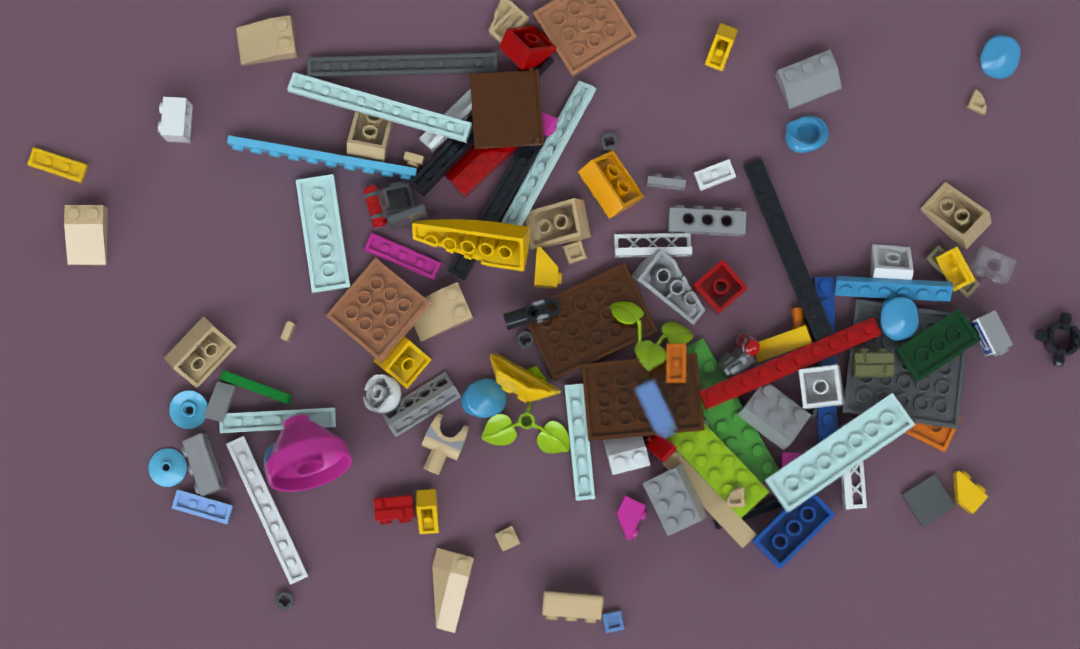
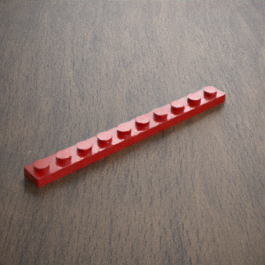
[698,317,882,410]

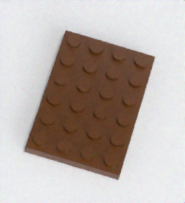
[527,263,658,381]
[582,353,705,441]

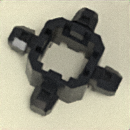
[1034,312,1080,367]

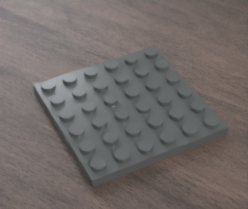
[842,299,970,429]

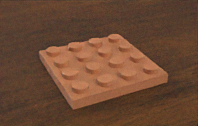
[533,0,637,77]
[326,258,432,363]

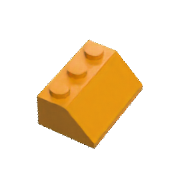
[578,150,645,219]

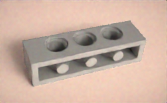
[668,205,746,237]

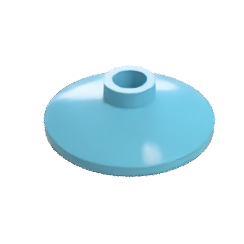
[169,391,208,429]
[148,448,187,487]

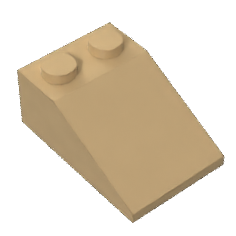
[236,16,298,65]
[347,111,393,162]
[920,182,992,250]
[525,198,591,250]
[64,205,108,265]
[414,282,473,342]

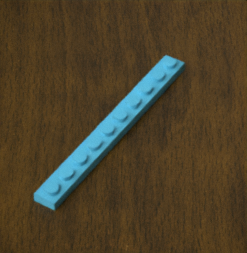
[227,135,418,181]

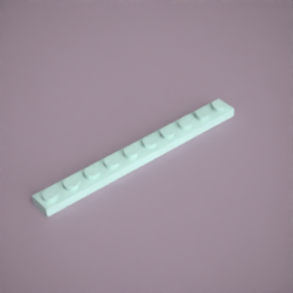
[287,72,472,143]
[501,81,596,226]

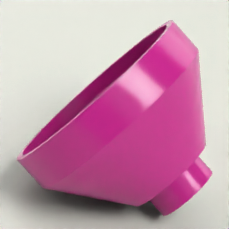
[265,414,352,492]

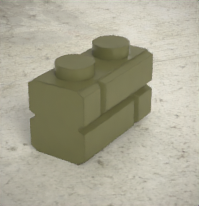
[852,349,895,378]

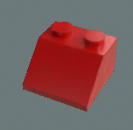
[499,25,557,70]

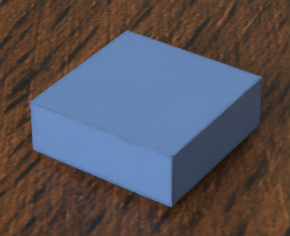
[602,610,625,633]

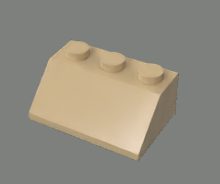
[164,316,237,388]
[542,591,603,623]

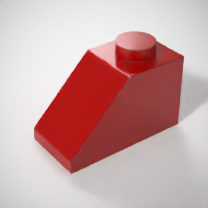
[645,435,677,463]

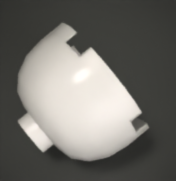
[363,374,401,413]

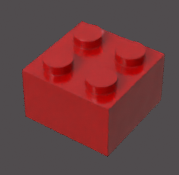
[692,259,748,315]

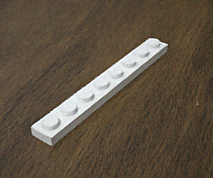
[226,436,308,585]

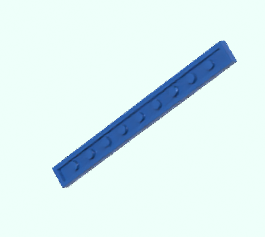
[814,277,838,444]

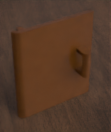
[470,68,544,149]

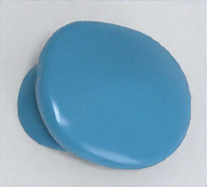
[980,35,1021,79]
[785,116,829,153]
[881,297,919,341]
[461,378,507,418]

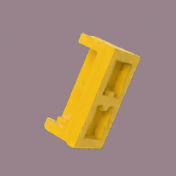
[935,247,976,292]

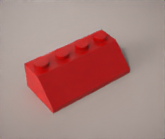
[444,146,520,198]

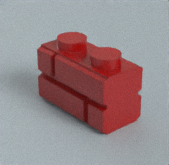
[373,495,415,525]

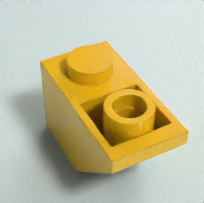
[953,470,988,514]

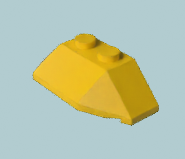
[490,353,562,403]

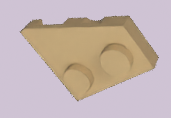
[489,0,529,44]

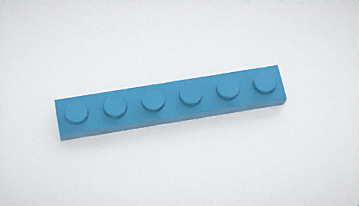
[834,276,953,302]

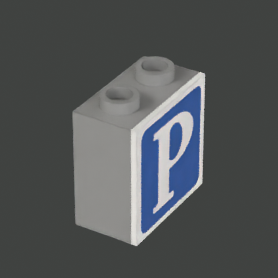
[970,310,1013,357]

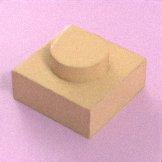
[403,151,425,168]
[495,526,520,551]

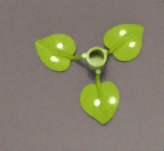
[609,301,694,371]
[481,367,570,454]

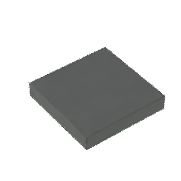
[901,474,956,527]

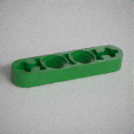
[219,370,292,404]

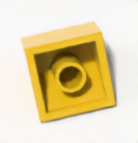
[373,337,432,389]

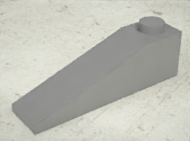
[631,249,705,325]

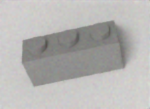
[775,50,842,110]
[181,433,226,497]

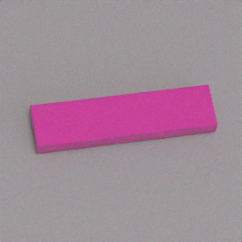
[364,232,442,280]

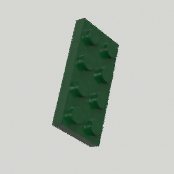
[895,309,981,383]

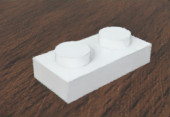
[693,159,736,191]

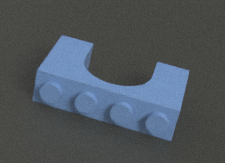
[635,381,677,438]

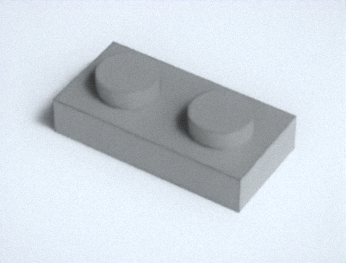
[646,173,686,191]

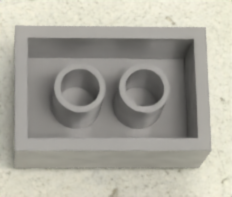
[738,383,811,450]
[642,464,708,536]

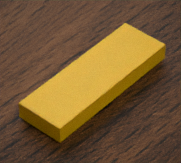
[27,147,88,183]
[755,325,813,362]

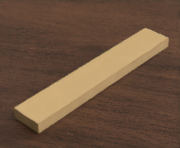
[662,450,757,549]

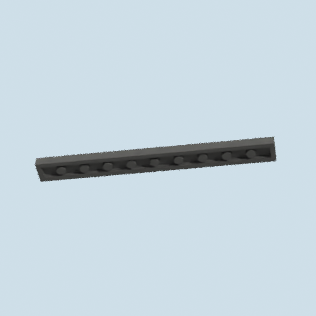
[307,53,497,78]

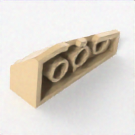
[432,548,475,633]

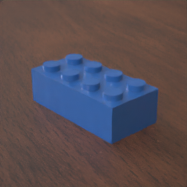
[751,494,835,569]

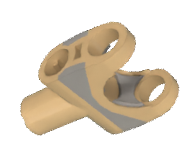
[421,413,469,475]

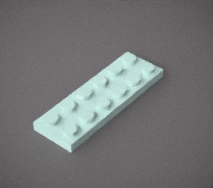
[296,174,351,293]

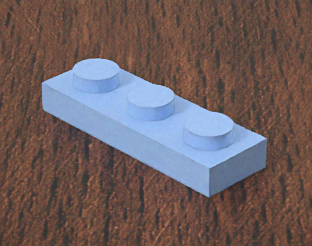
[172,490,233,524]

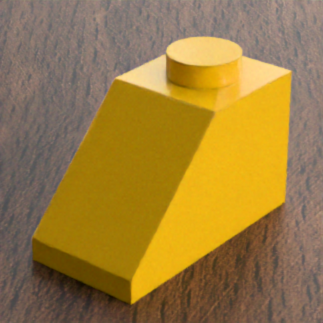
[705,23,738,71]
[534,247,562,289]
[416,489,439,534]

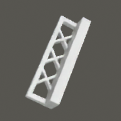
[419,89,472,153]
[614,233,692,258]
[840,461,867,509]

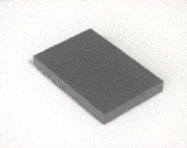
[387,204,429,231]

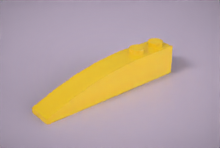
[412,219,530,271]

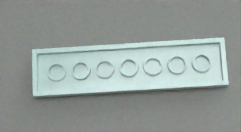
[765,393,915,513]

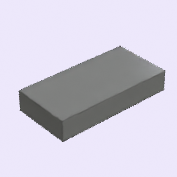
[204,382,236,422]

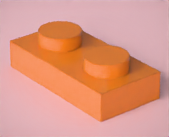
[666,344,686,383]

